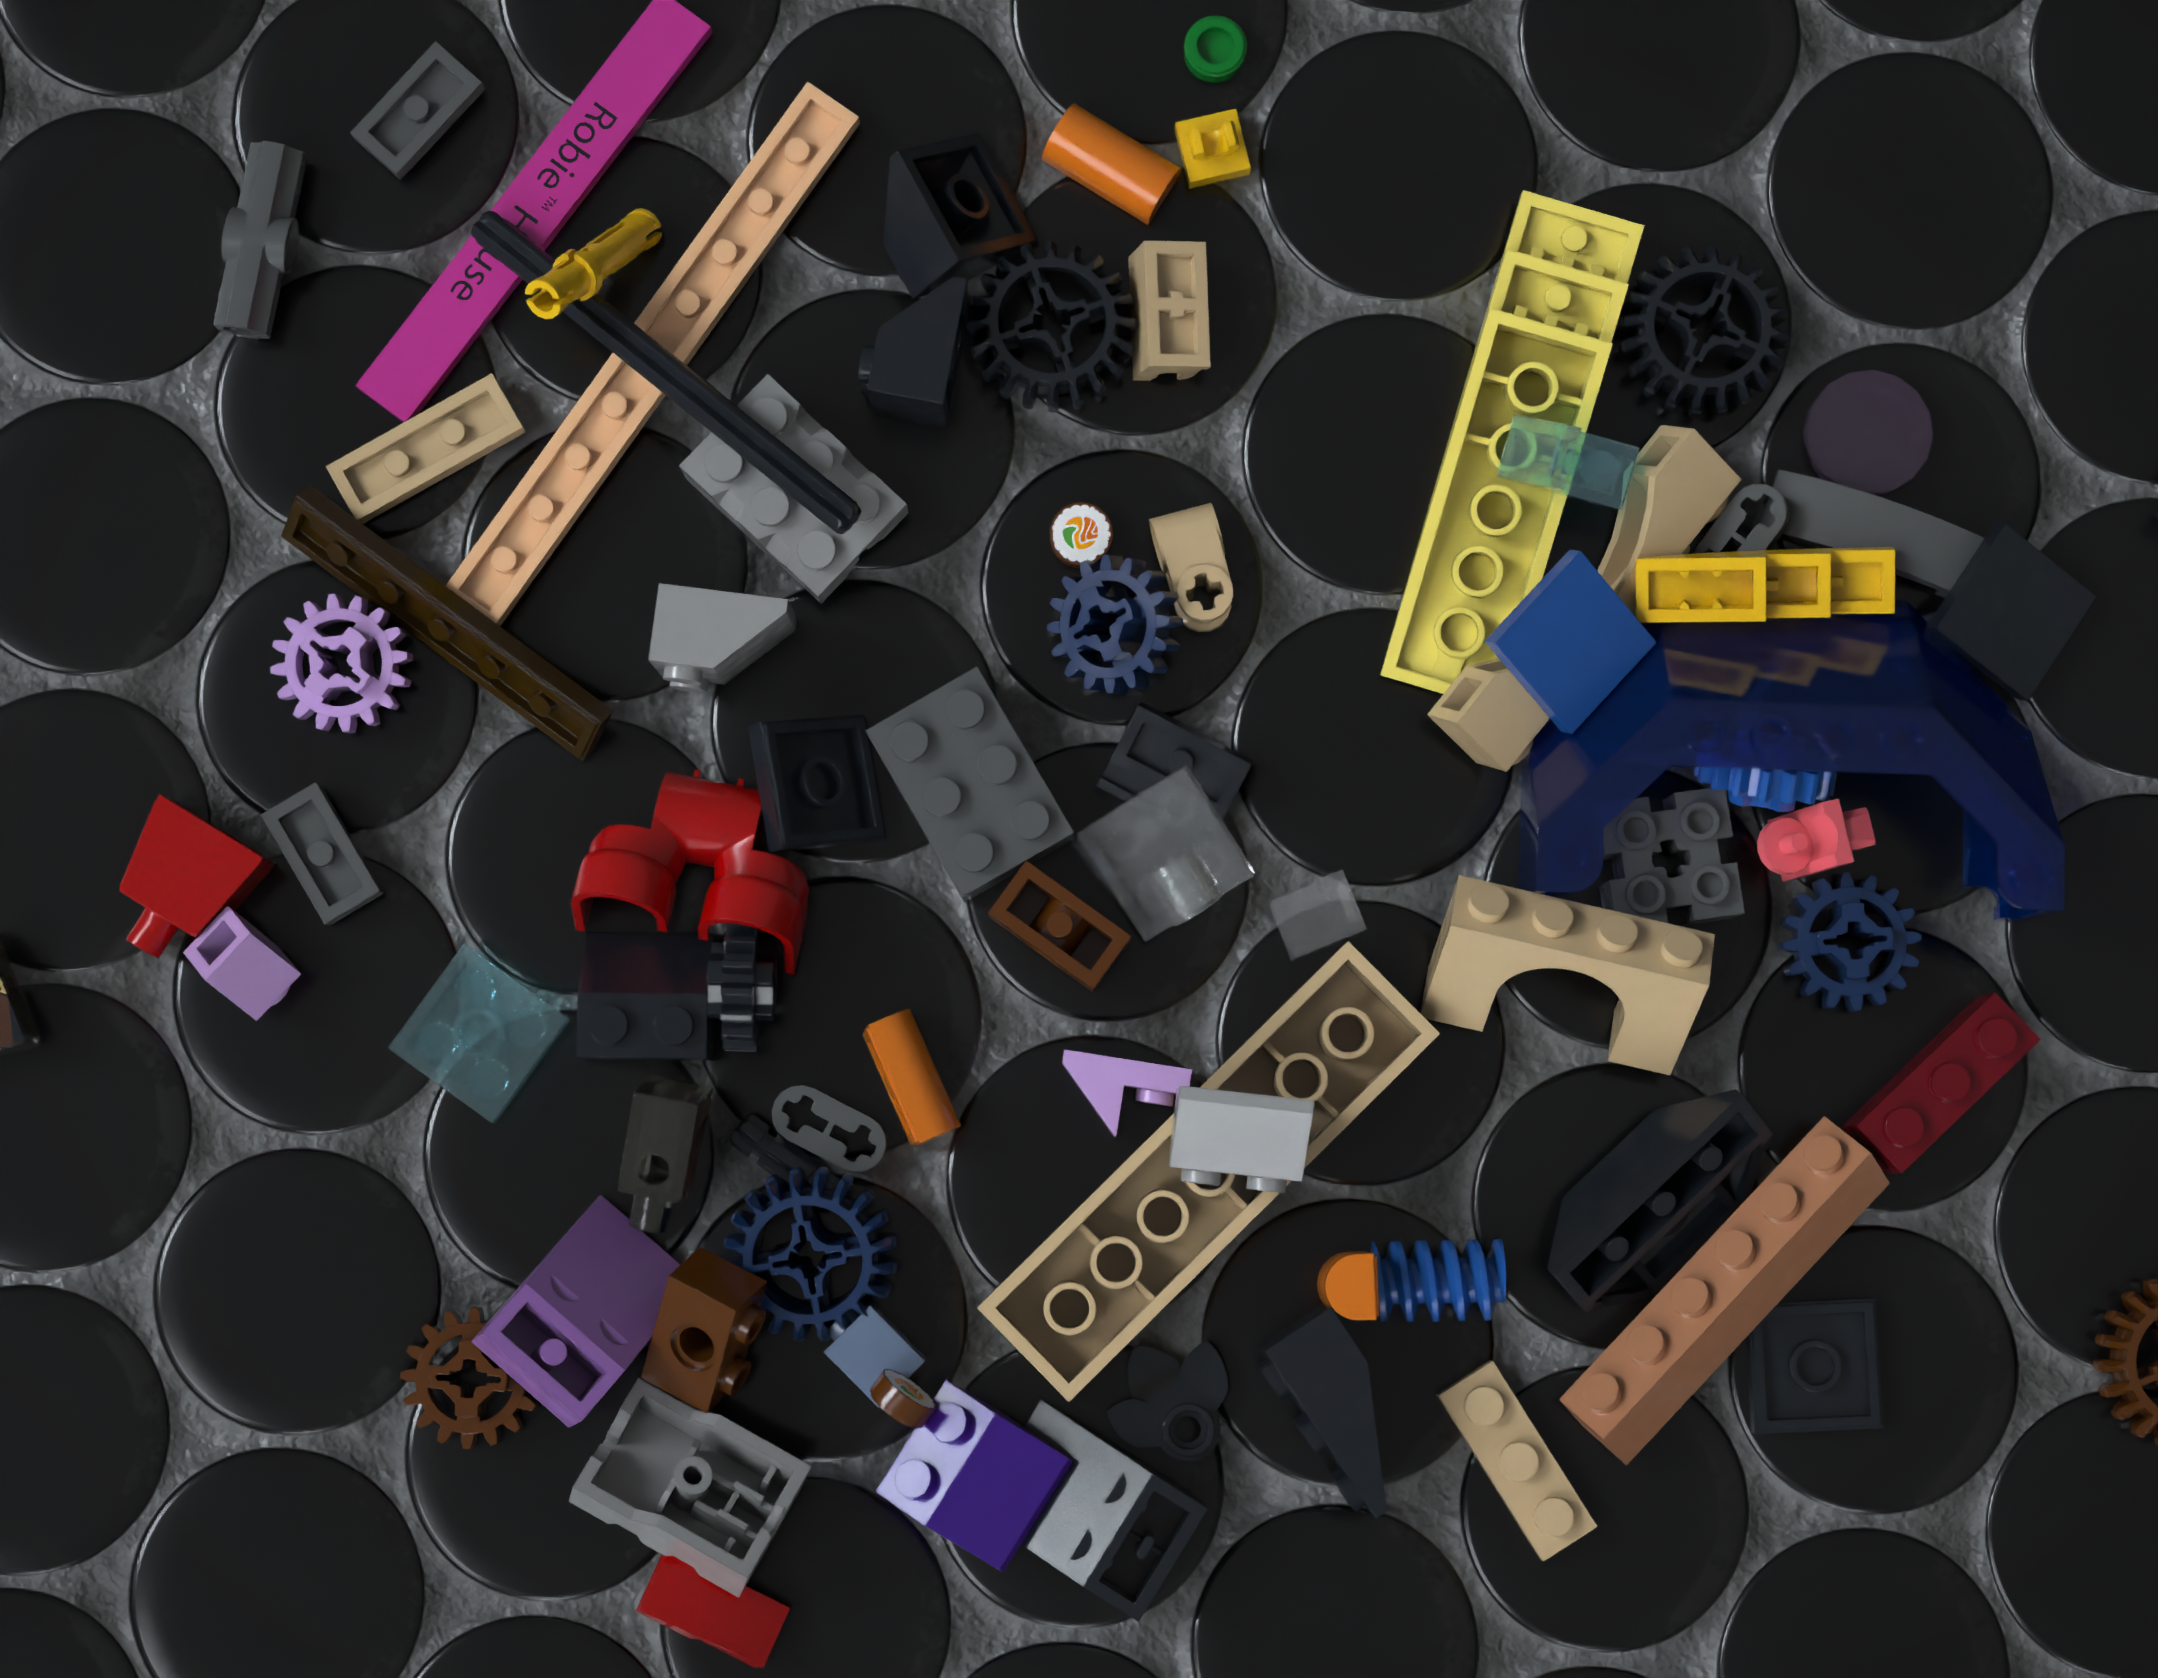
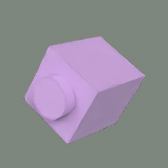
[183,906,301,1021]

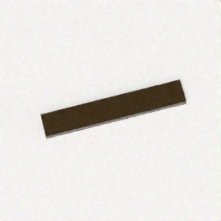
[281,484,613,761]

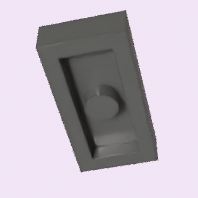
[350,41,485,180]
[261,782,384,926]

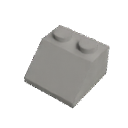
[649,583,797,693]
[1168,1086,1314,1193]

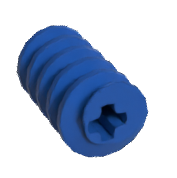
[1371,1239,1506,1322]

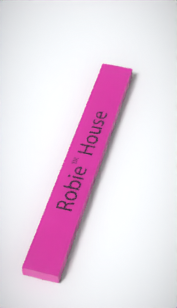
[355,0,713,423]

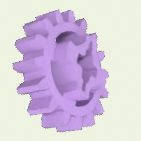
[270,594,414,733]

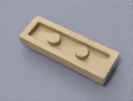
[326,373,526,524]
[1436,1360,1597,1561]

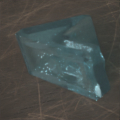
[1496,414,1640,510]

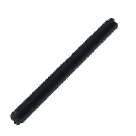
[471,211,862,534]

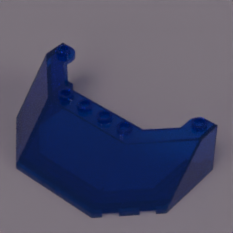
[1519,600,2065,921]

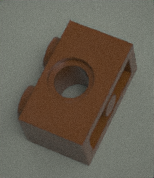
[988,861,1131,992]
[641,1247,767,1413]

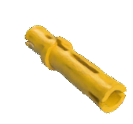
[525,208,662,319]

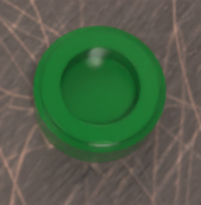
[1184,16,1247,83]

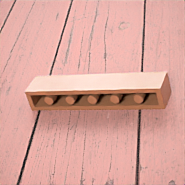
[1559,1116,1890,1466]

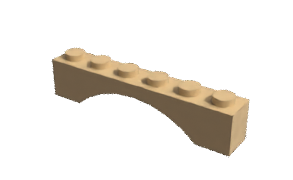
[1427,425,1742,772]

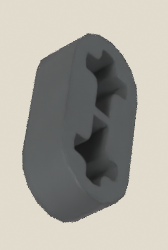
[1693,484,1790,554]
[772,1085,888,1173]

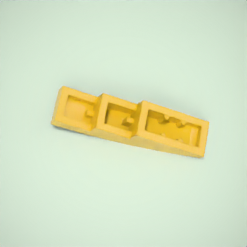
[1636,547,1895,623]

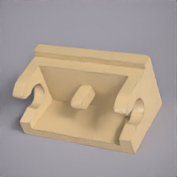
[1128,241,1211,381]

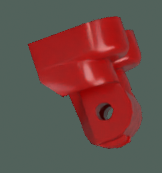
[571,769,809,975]

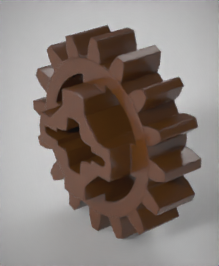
[400,1307,539,1449]

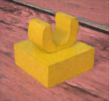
[1174,108,1251,189]

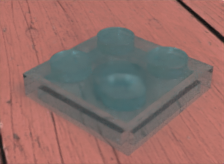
[388,944,570,1123]

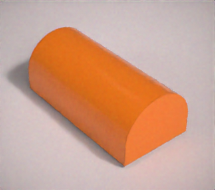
[1042,103,1182,225]
[862,1008,961,1147]
[1317,1251,1379,1320]

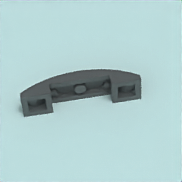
[1759,470,1984,598]

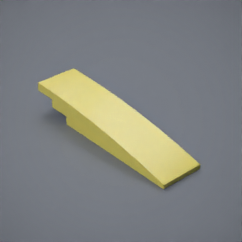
[1380,190,1645,694]

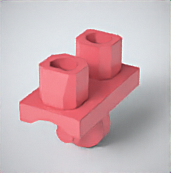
[1757,799,1875,882]

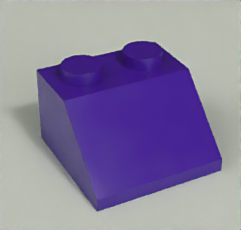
[875,1380,1074,1572]

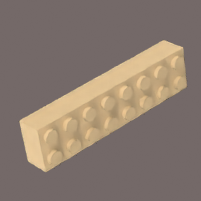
[977,941,1440,1402]

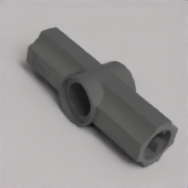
[213,141,307,340]

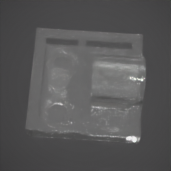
[1076,764,1255,942]

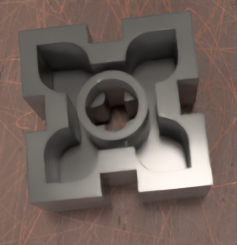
[1587,788,1745,926]

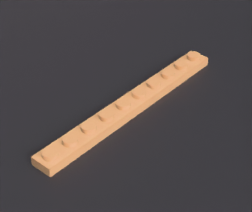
[446,81,860,626]

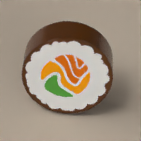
[1050,502,1113,568]
[870,1369,937,1428]

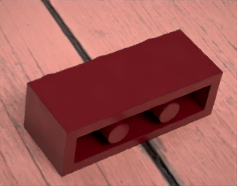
[1841,992,2041,1174]

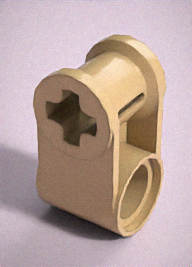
[1149,503,1234,632]

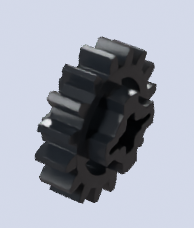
[707,923,778,1052]

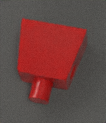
[119,794,275,959]

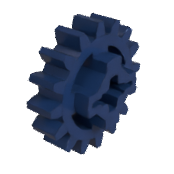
[1047,555,1183,694]
[1777,872,1922,1012]

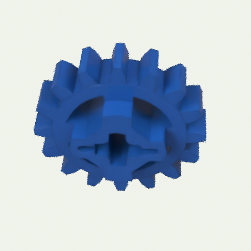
[1694,729,1838,812]

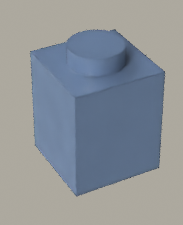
[824,1305,927,1408]

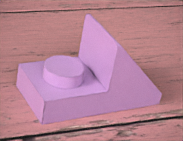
[1062,1050,1192,1137]

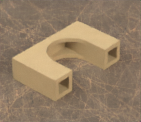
[1420,875,1715,1075]

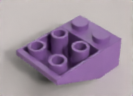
[471,1195,680,1427]

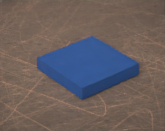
[1485,549,1657,734]

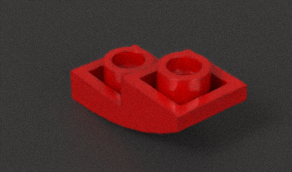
[636,1555,790,1668]

